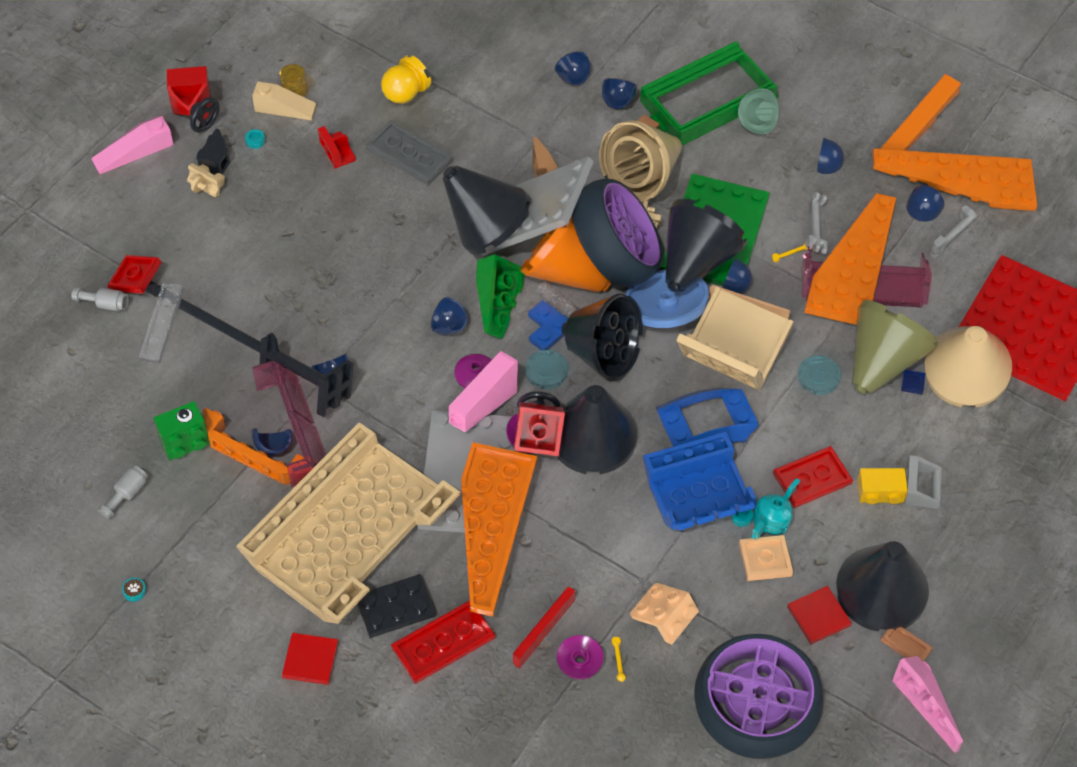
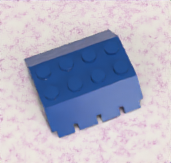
[643,432,756,531]

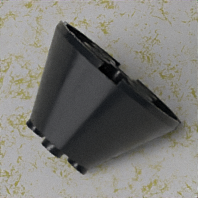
[561,294,643,380]

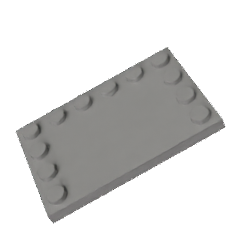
[482,156,594,256]
[417,411,516,533]

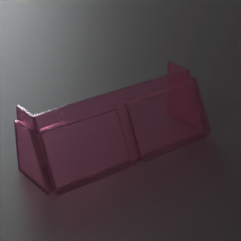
[801,246,932,308]
[252,361,326,488]

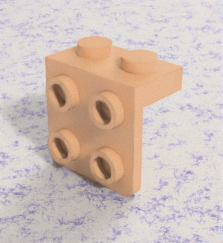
[630,583,699,644]

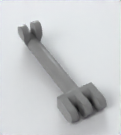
[805,192,828,255]
[929,206,977,259]

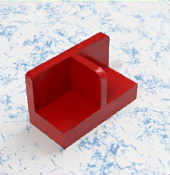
[317,126,356,169]

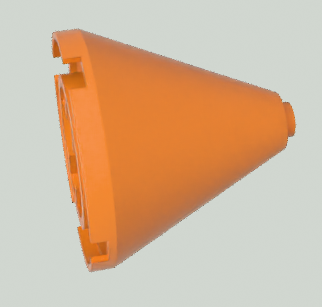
[520,215,612,293]

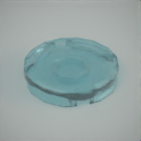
[525,350,568,389]
[797,356,841,395]

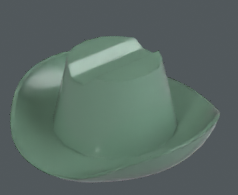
[738,89,779,134]

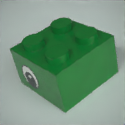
[153,401,210,461]

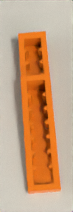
[880,74,962,151]

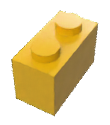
[857,468,908,504]

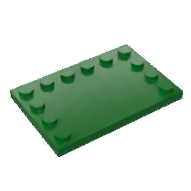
[660,174,770,286]

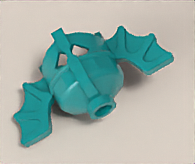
[751,478,801,539]

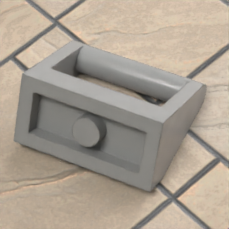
[904,455,942,509]

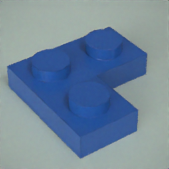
[528,300,568,353]

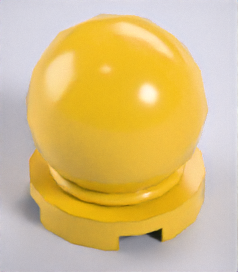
[381,55,431,104]

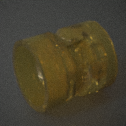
[280,64,307,97]

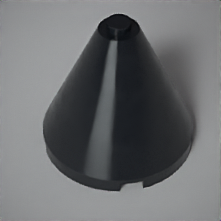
[443,165,531,255]
[665,199,747,293]
[556,385,637,474]
[836,541,929,632]

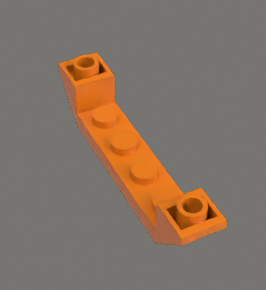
[203,408,316,485]

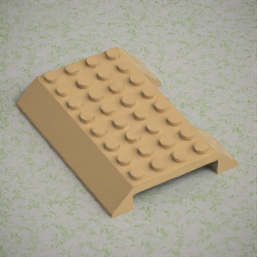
[236,422,460,624]

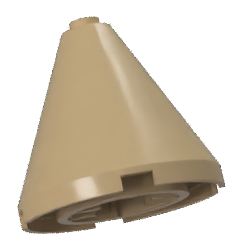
[599,120,682,202]
[925,326,1012,408]

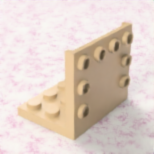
[676,287,794,391]

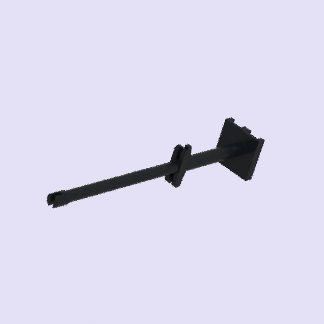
[145,280,354,417]

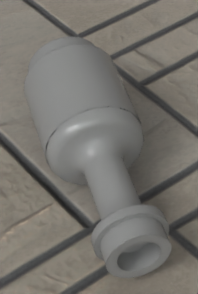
[72,287,129,312]
[98,465,148,519]

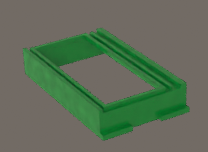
[640,41,779,146]

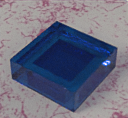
[901,370,926,395]

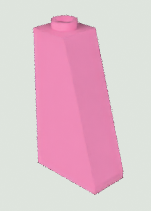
[449,351,518,432]

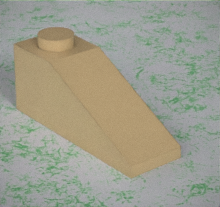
[252,81,317,120]

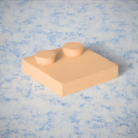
[739,535,793,581]

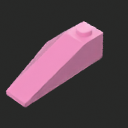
[91,116,174,174]
[892,656,963,753]

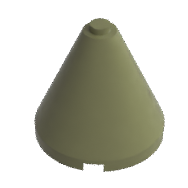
[852,300,938,395]

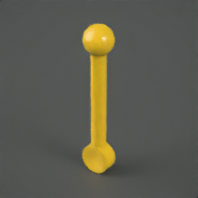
[772,243,809,262]
[612,637,626,682]

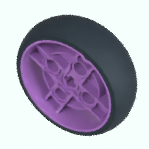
[572,179,663,286]
[694,634,823,759]

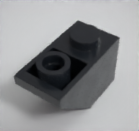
[196,129,230,175]

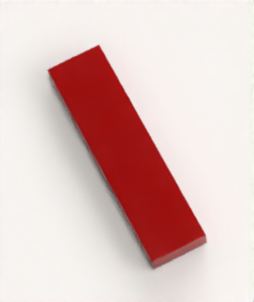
[513,587,575,669]

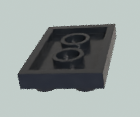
[357,574,436,639]

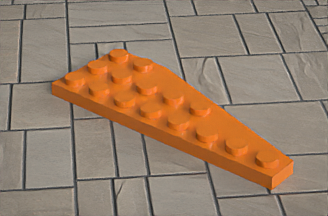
[872,148,1037,211]
[804,193,896,325]
[461,442,537,616]

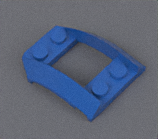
[656,387,759,447]

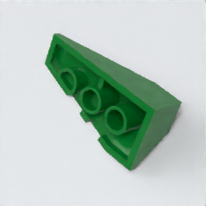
[476,254,524,340]

